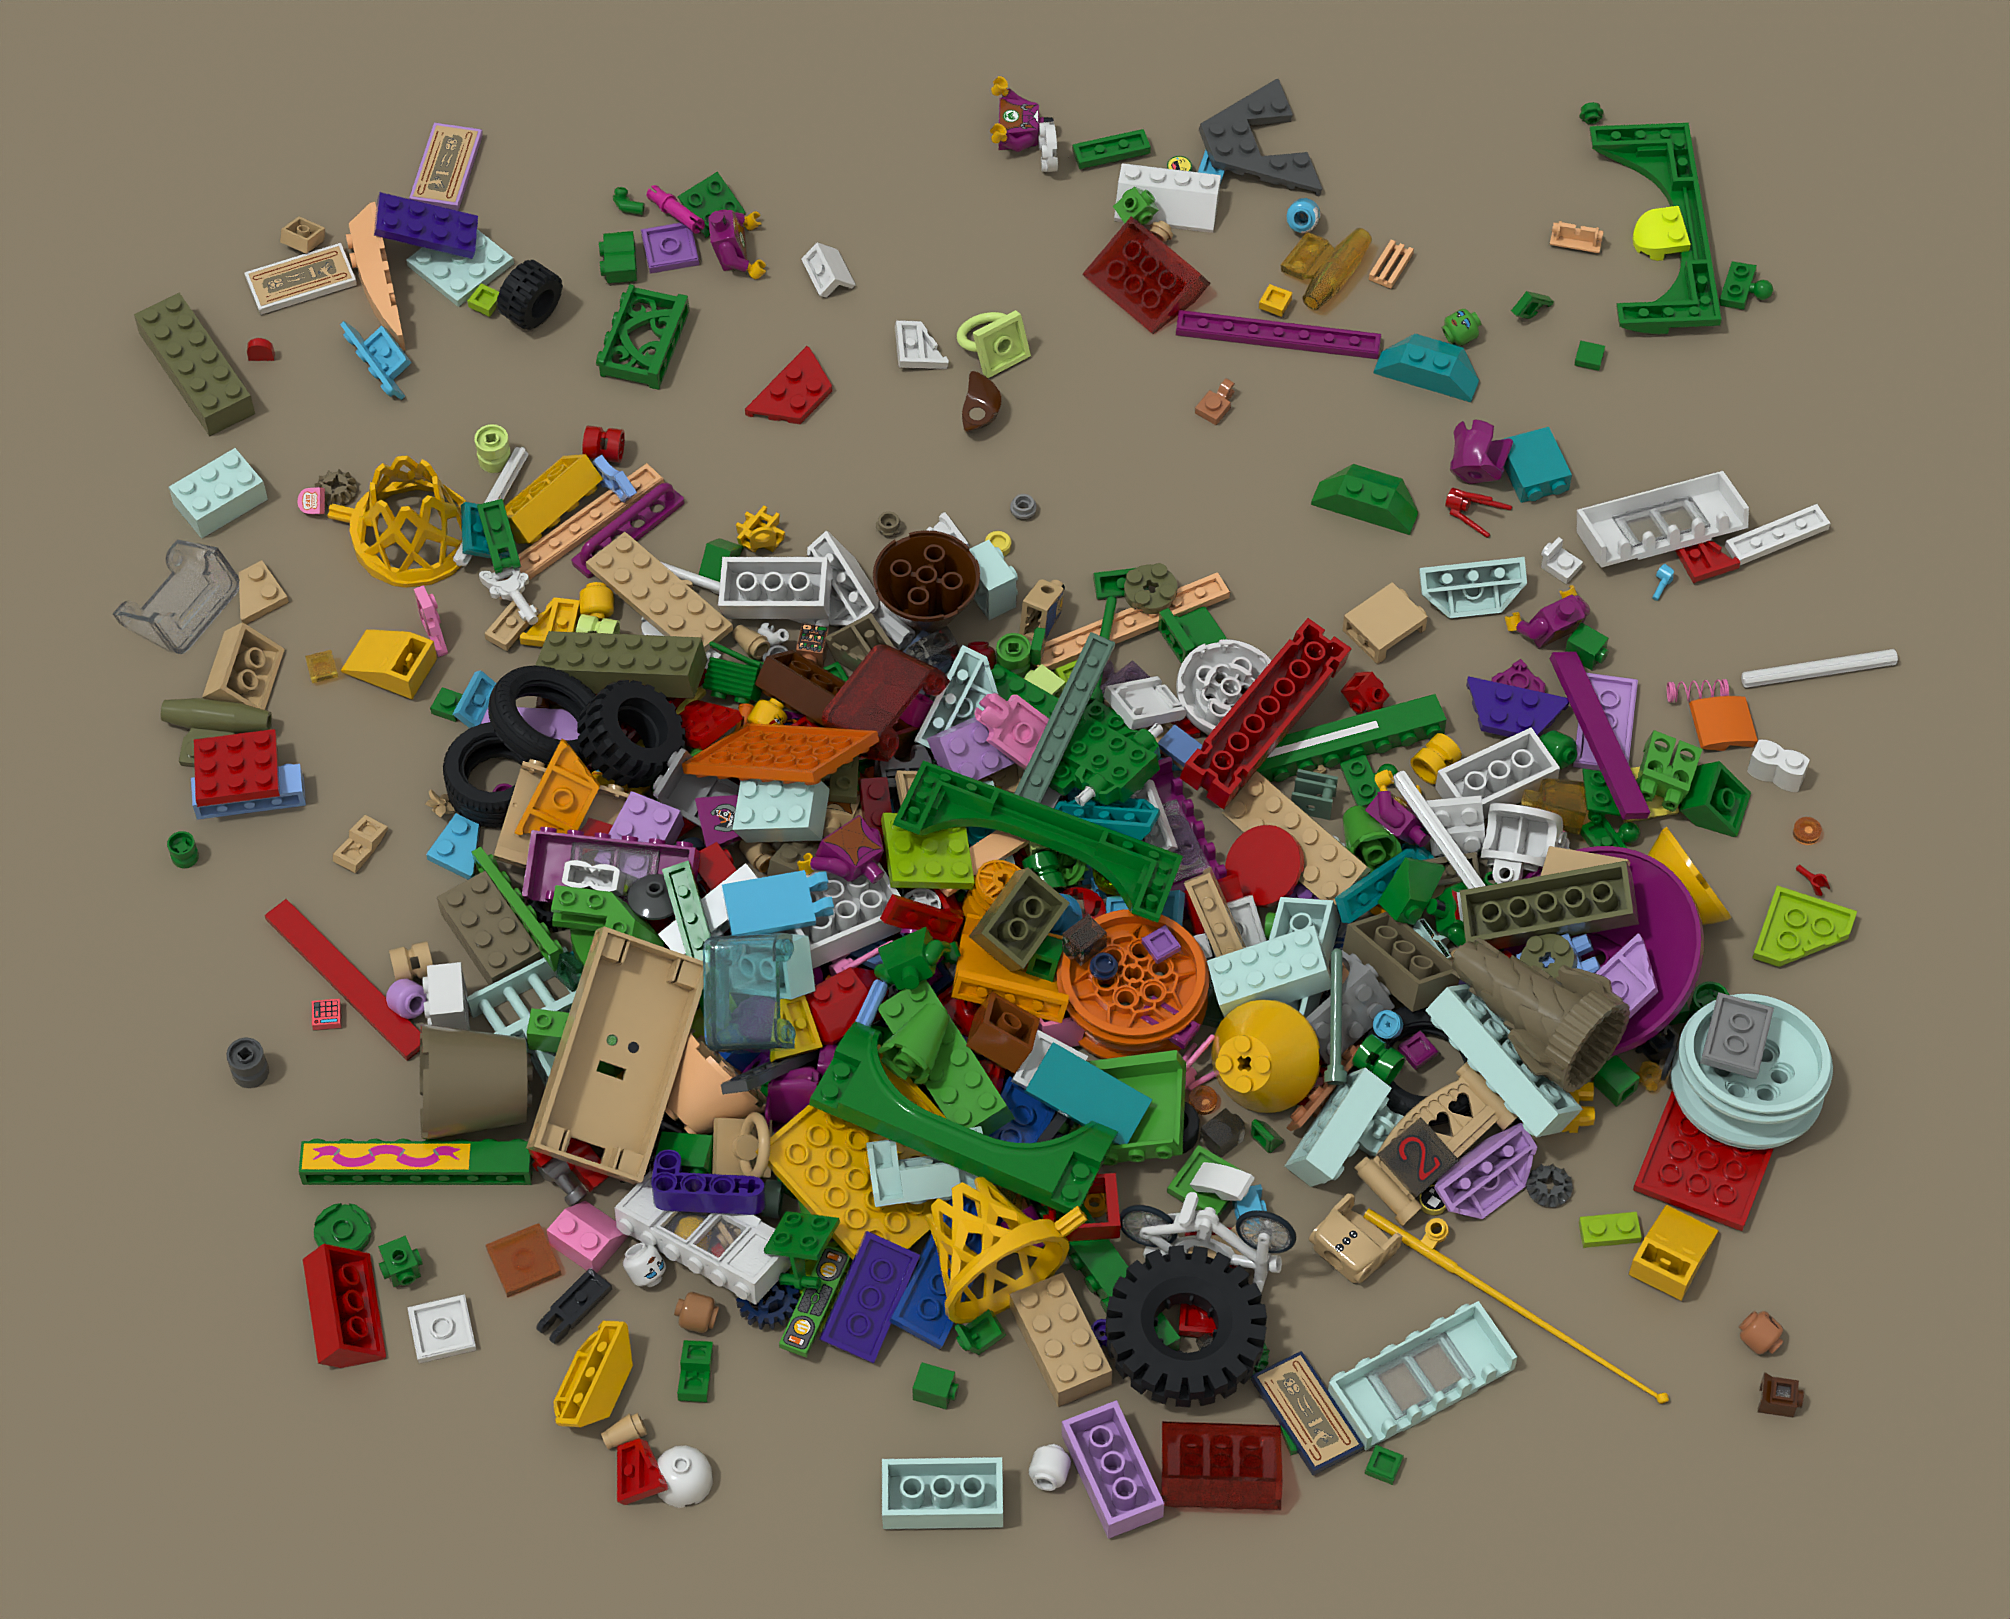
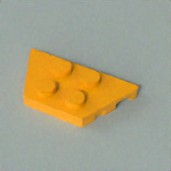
[514,738,600,835]

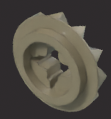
[315,469,357,506]

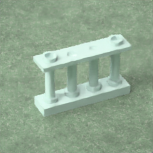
[466,947,578,1037]

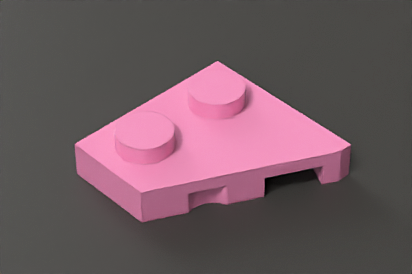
[414,585,448,657]

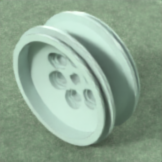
[1671,994,1833,1150]

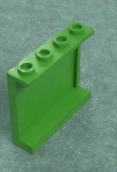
[1087,1050,1186,1166]

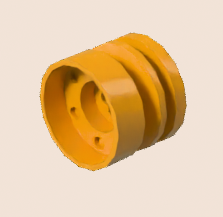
[962,860,1021,917]

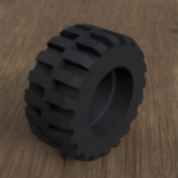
[577,680,686,788]

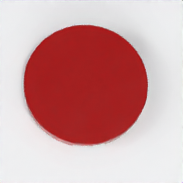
[1225,825,1304,908]

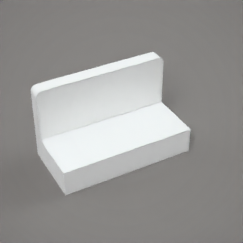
[801,242,855,298]

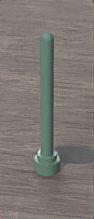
[1324,948,1347,1085]

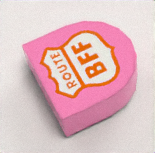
[297,487,325,515]

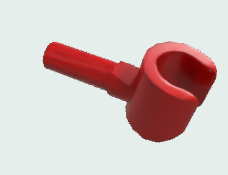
[1796,865,1830,896]

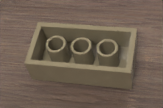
[437,871,542,985]
[1342,912,1459,1012]

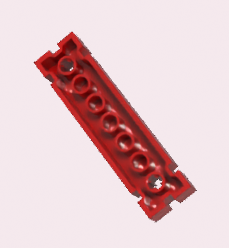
[1180,618,1352,810]

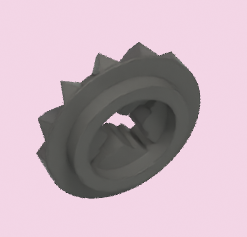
[1526,1163,1573,1207]

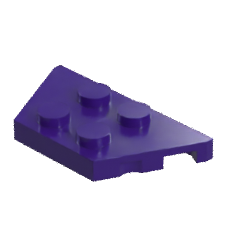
[1466,676,1569,737]

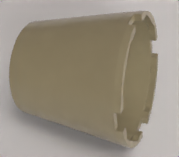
[420,1024,532,1139]

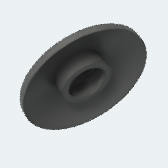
[628,874,674,920]

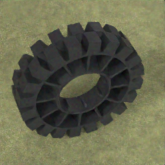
[1105,1245,1267,1408]

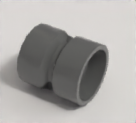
[226,1037,269,1088]

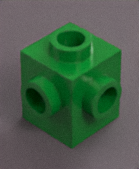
[378,1235,423,1287]

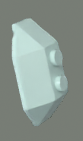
[1419,557,1527,618]
[914,645,998,750]

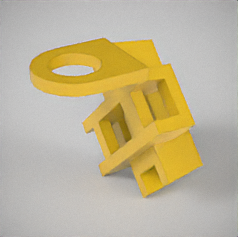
[736,505,785,553]

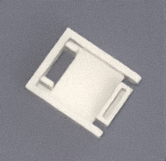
[1103,676,1187,730]

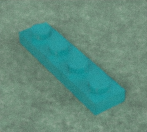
[1335,849,1417,923]

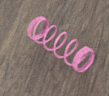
[1667,679,1729,703]

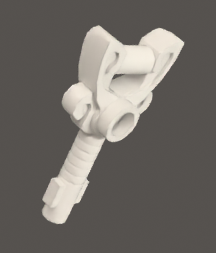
[479,567,538,625]

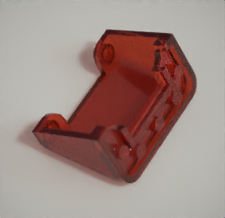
[822,644,950,762]

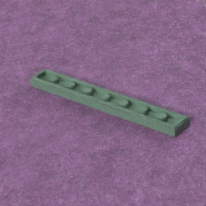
[1014,632,1115,803]

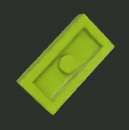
[1579,1212,1642,1248]

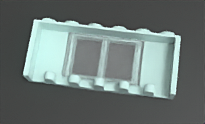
[1328,1301,1517,1451]

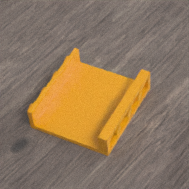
[951,913,1070,1023]

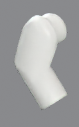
[757,623,789,647]

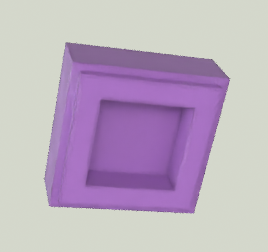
[1142,925,1181,964]

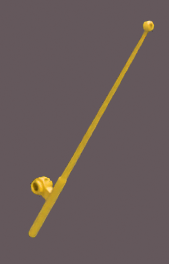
[1363,1208,1669,1404]

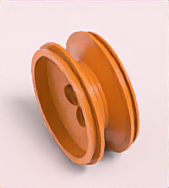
[1057,909,1209,1059]

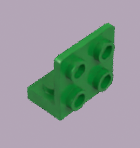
[1158,606,1228,664]

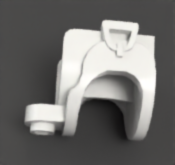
[1481,803,1567,884]

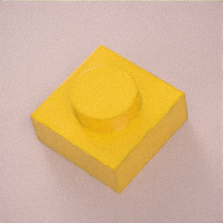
[1259,284,1293,317]

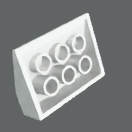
[787,863,902,968]

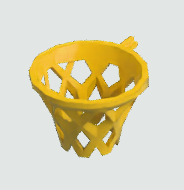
[327,456,466,588]
[926,1177,1087,1324]

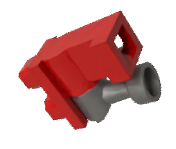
[528,1138,610,1207]

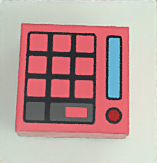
[312,999,341,1030]

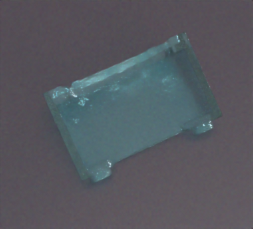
[703,933,796,1054]

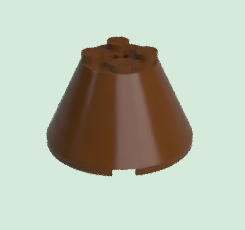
[873,530,980,634]

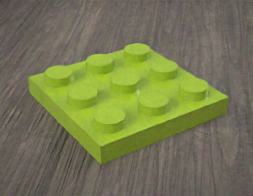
[881,813,975,890]

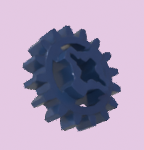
[736,1272,800,1330]

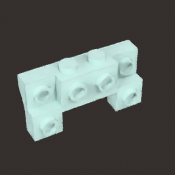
[866,1126,983,1207]

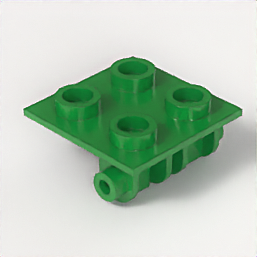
[677,171,746,238]
[1582,768,1621,824]

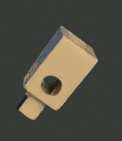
[1019,579,1065,640]

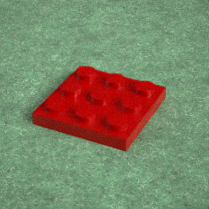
[194,729,280,807]

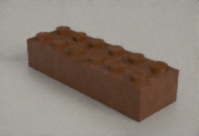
[755,650,920,760]

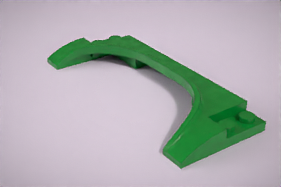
[1589,123,1722,334]
[893,760,1183,923]
[809,1021,1118,1214]

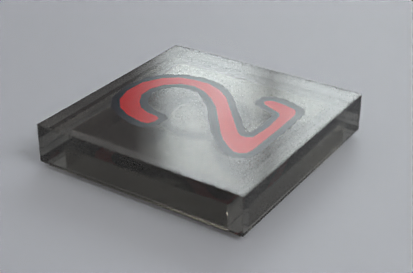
[1377,1117,1459,1199]

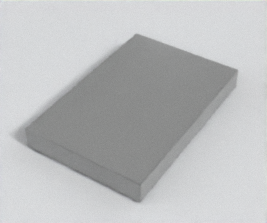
[1700,992,1774,1079]

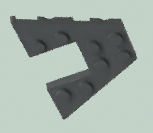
[1199,79,1322,196]

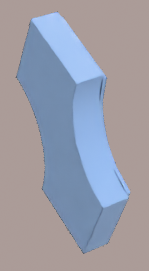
[592,455,637,502]

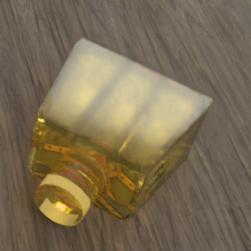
[1521,778,1586,835]

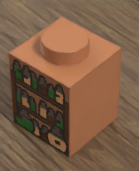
[796,623,829,668]

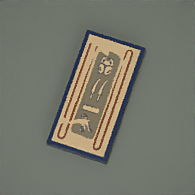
[1251,1351,1364,1475]

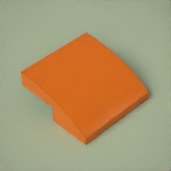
[1689,696,1758,751]

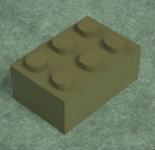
[969,868,1070,972]

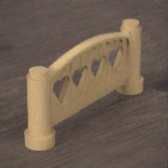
[1354,1062,1518,1226]

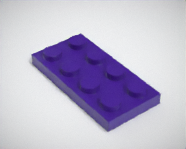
[374,192,478,259]
[819,1231,920,1363]

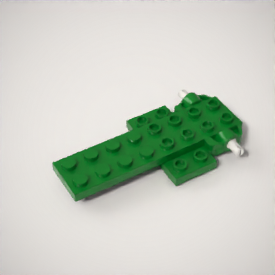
[991,664,1163,806]

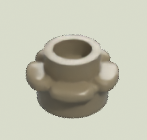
[876,511,902,536]

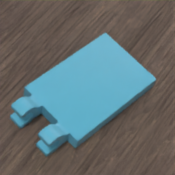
[722,870,834,940]

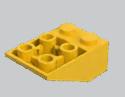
[341,629,437,699]
[1629,1205,1719,1301]

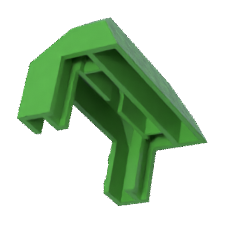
[526,885,664,1078]

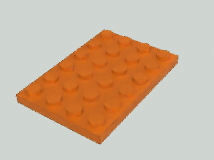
[682,723,879,785]

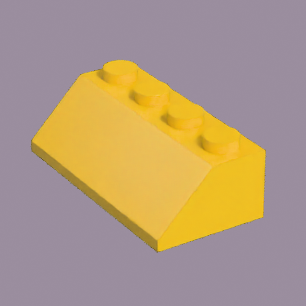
[505,454,603,544]

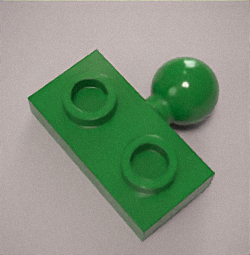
[1720,261,1773,310]
[1340,755,1398,808]
[1579,817,1640,848]

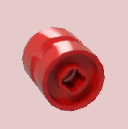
[582,425,625,463]

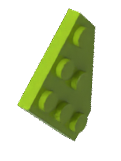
[1752,885,1857,967]

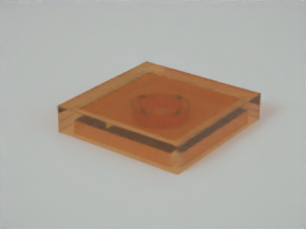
[485,1223,561,1298]

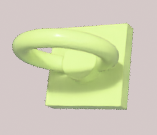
[957,310,1031,378]

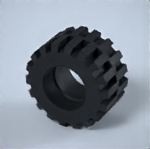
[497,259,563,330]

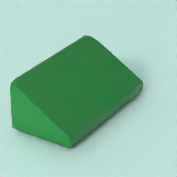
[1093,568,1149,599]

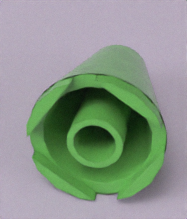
[1343,806,1402,875]
[878,1003,950,1084]

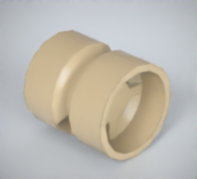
[389,941,433,981]

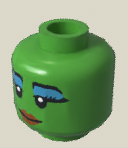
[1442,308,1482,346]

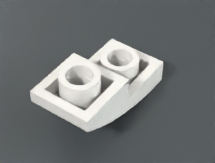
[1190,1162,1255,1201]

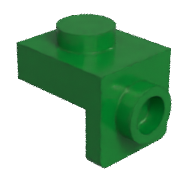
[954,1309,1006,1355]

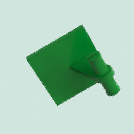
[764,1211,840,1290]

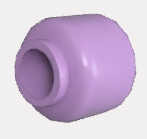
[386,979,427,1019]

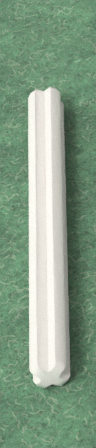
[453,447,528,567]
[1741,649,1898,688]
[1393,771,1486,889]

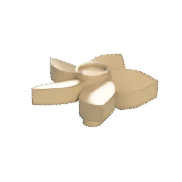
[425,789,455,818]

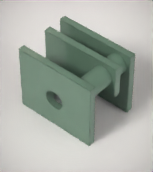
[1291,769,1338,820]

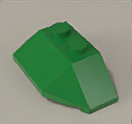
[1311,464,1418,535]

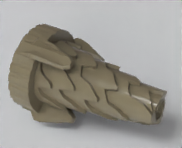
[1452,938,1630,1093]

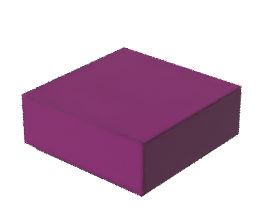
[1398,1031,1438,1070]

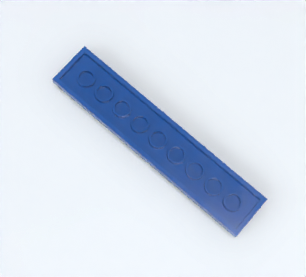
[889,1077,1056,1349]

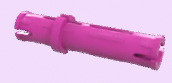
[646,185,705,234]

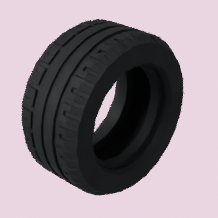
[443,722,529,828]

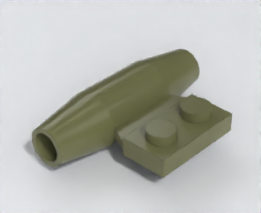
[161,698,272,767]

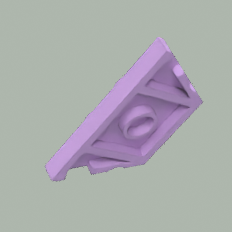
[1595,934,1658,1019]

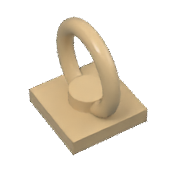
[712,1112,772,1179]

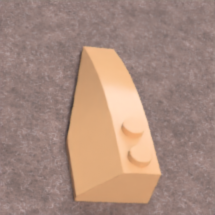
[346,202,406,351]

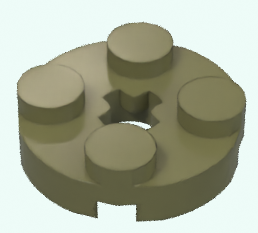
[1124,563,1177,614]
[1520,934,1577,978]

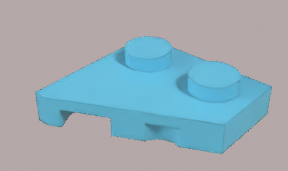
[426,813,480,880]

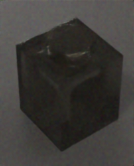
[1062,914,1107,966]
[1200,1108,1245,1158]

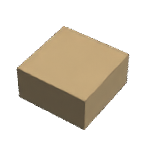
[280,216,325,254]

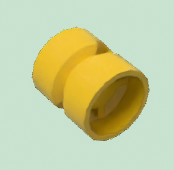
[1410,733,1462,784]

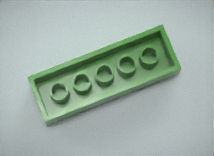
[878,979,1015,1136]

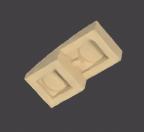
[333,815,388,873]

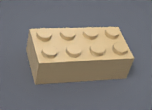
[1010,1272,1112,1407]

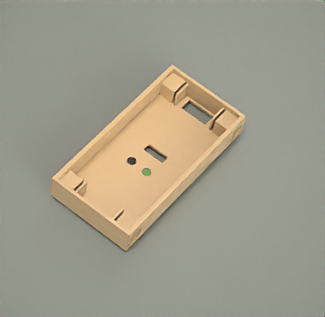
[526,926,711,1184]

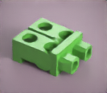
[1636,730,1703,812]

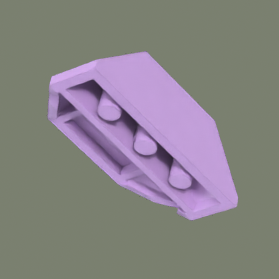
[1434,1123,1537,1219]

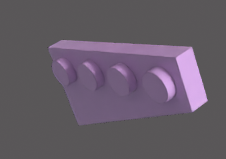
[481,707,580,740]

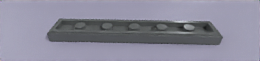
[721,1048,821,1094]

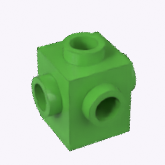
[1113,187,1159,230]

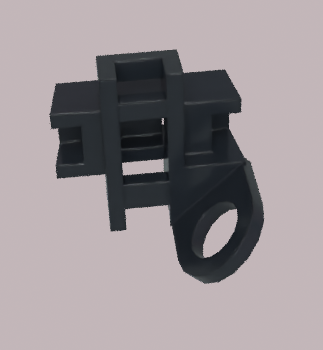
[1635,1024,1679,1081]

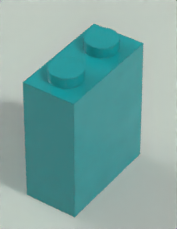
[1500,427,1572,503]

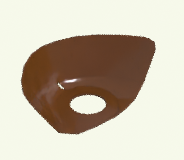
[962,371,1002,433]

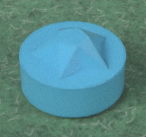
[1373,1010,1403,1039]

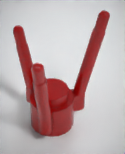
[1445,488,1512,538]

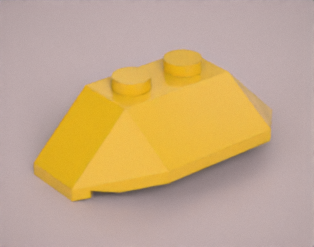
[553,1321,633,1427]

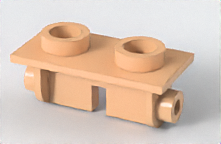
[1550,221,1604,253]

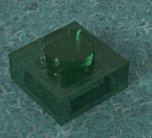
[556,952,584,992]

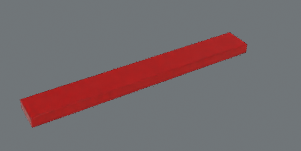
[264,899,421,1061]

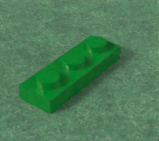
[1072,129,1151,169]

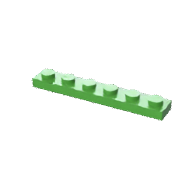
[471,847,564,972]

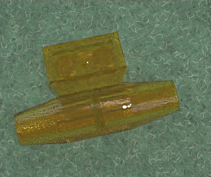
[1281,228,1372,310]

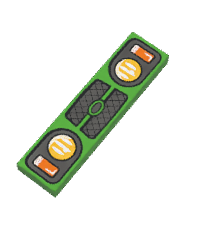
[779,1245,851,1358]

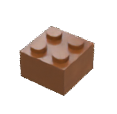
[966,991,1040,1073]

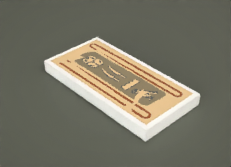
[244,243,357,315]

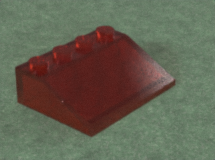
[1083,216,1211,334]
[1161,1421,1283,1511]

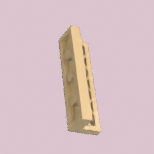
[1184,867,1246,957]

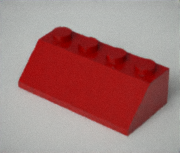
[303,1244,386,1368]

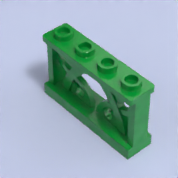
[596,284,690,390]

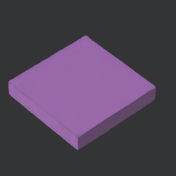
[641,223,699,273]

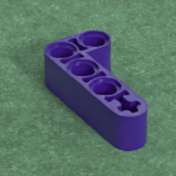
[651,1149,766,1215]

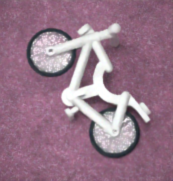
[1120,1192,1296,1293]

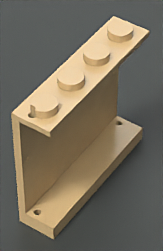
[493,759,629,869]

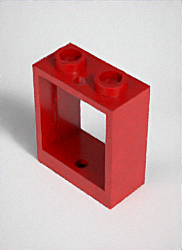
[1042,1173,1121,1241]

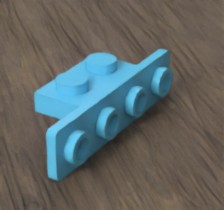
[340,321,412,400]

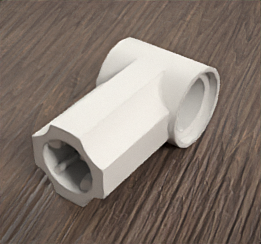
[873,601,915,650]

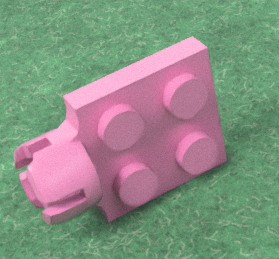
[974,693,1049,770]

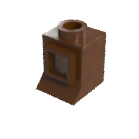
[1758,1372,1804,1418]

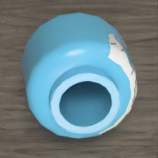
[1286,198,1321,233]

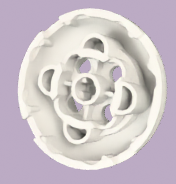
[1176,639,1272,735]

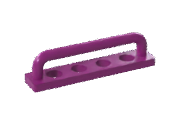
[572,483,684,578]

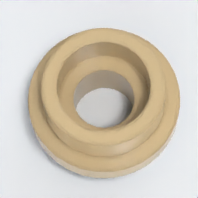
[1149,221,1173,243]

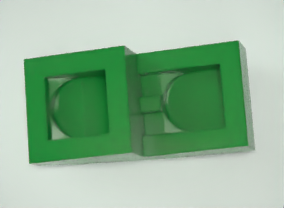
[677,1340,713,1402]

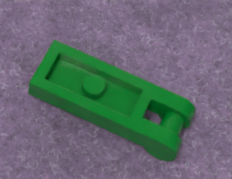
[477,499,521,574]

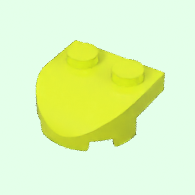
[1632,206,1691,261]

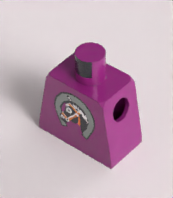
[695,795,742,848]

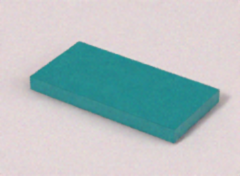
[1024,1042,1152,1145]

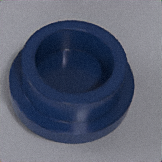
[1089,953,1118,980]

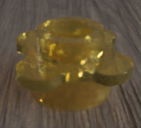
[1635,1061,1663,1092]

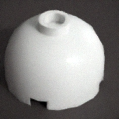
[657,1445,713,1508]

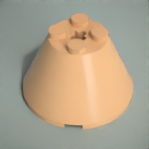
[665,1028,767,1135]

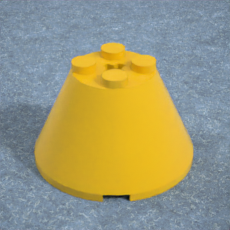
[1648,827,1732,925]
[1211,1000,1321,1113]

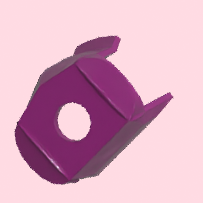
[1450,419,1513,484]

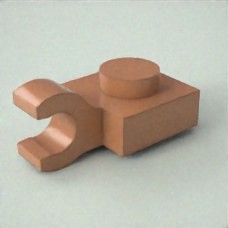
[1195,378,1235,425]

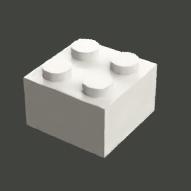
[423,962,470,1030]

